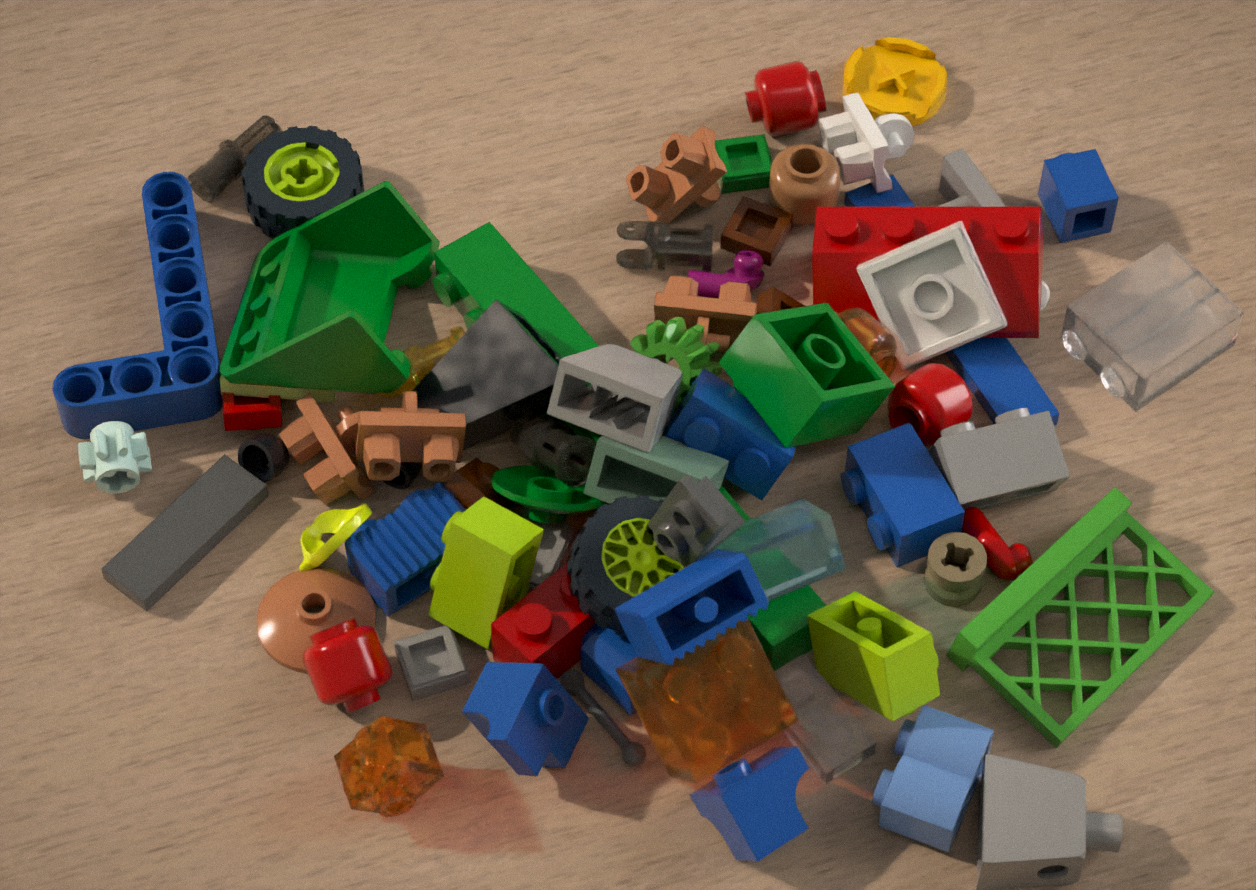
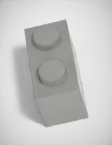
[928,408,1070,510]

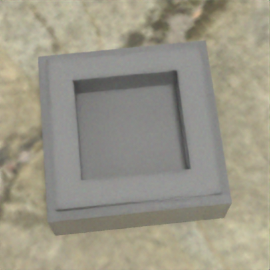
[393,625,470,701]

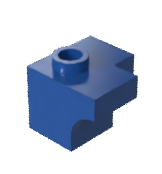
[462,662,589,776]
[690,746,809,862]

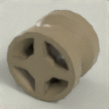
[924,532,987,607]

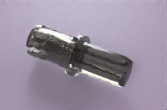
[188,115,282,203]

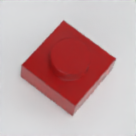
[222,392,283,431]

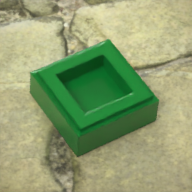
[715,134,772,194]

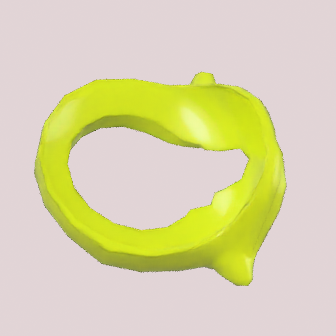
[299,503,372,572]

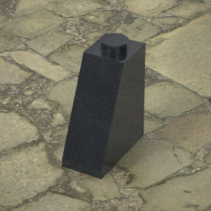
[412,299,588,450]

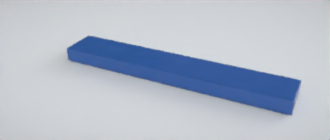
[844,174,1060,426]

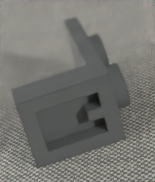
[647,475,745,568]

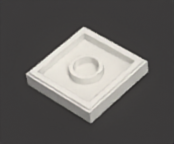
[856,220,1008,370]

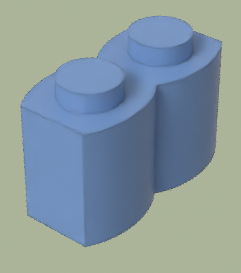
[872,705,994,852]

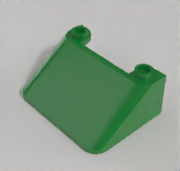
[220,181,440,394]

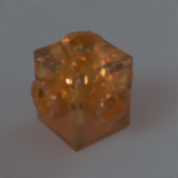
[334,716,444,817]

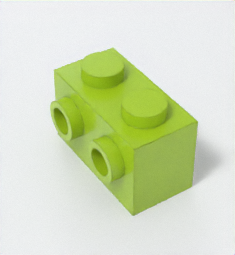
[428,496,544,649]
[807,591,941,721]

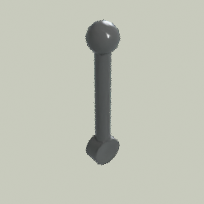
[560,670,646,766]

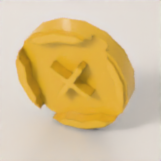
[842,37,947,126]

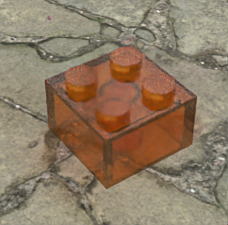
[616,618,799,784]

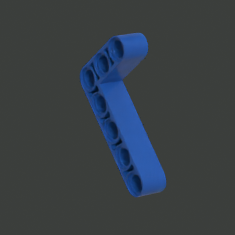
[52,172,223,439]

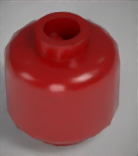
[745,61,826,137]
[887,363,973,448]
[303,618,392,713]

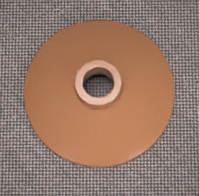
[257,567,376,673]

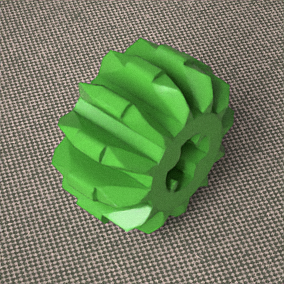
[630,317,723,415]

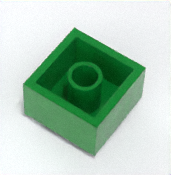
[719,303,895,448]

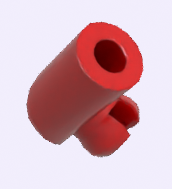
[961,507,1033,581]

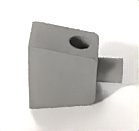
[547,344,683,453]
[976,754,1122,890]

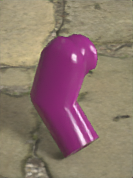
[688,250,765,299]

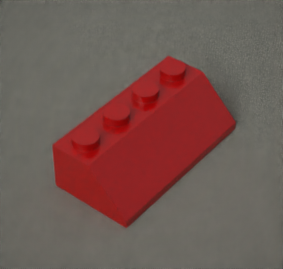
[812,207,1044,338]

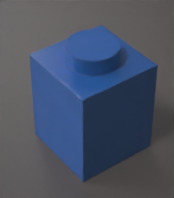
[1038,149,1119,243]

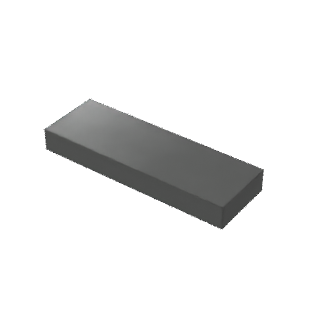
[101,454,269,612]

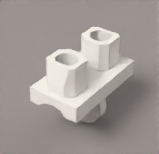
[819,92,914,193]

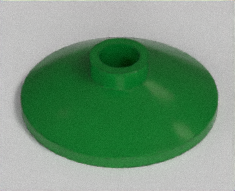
[492,466,607,524]

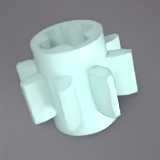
[78,421,152,494]

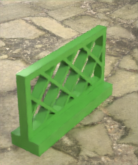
[946,487,1215,748]

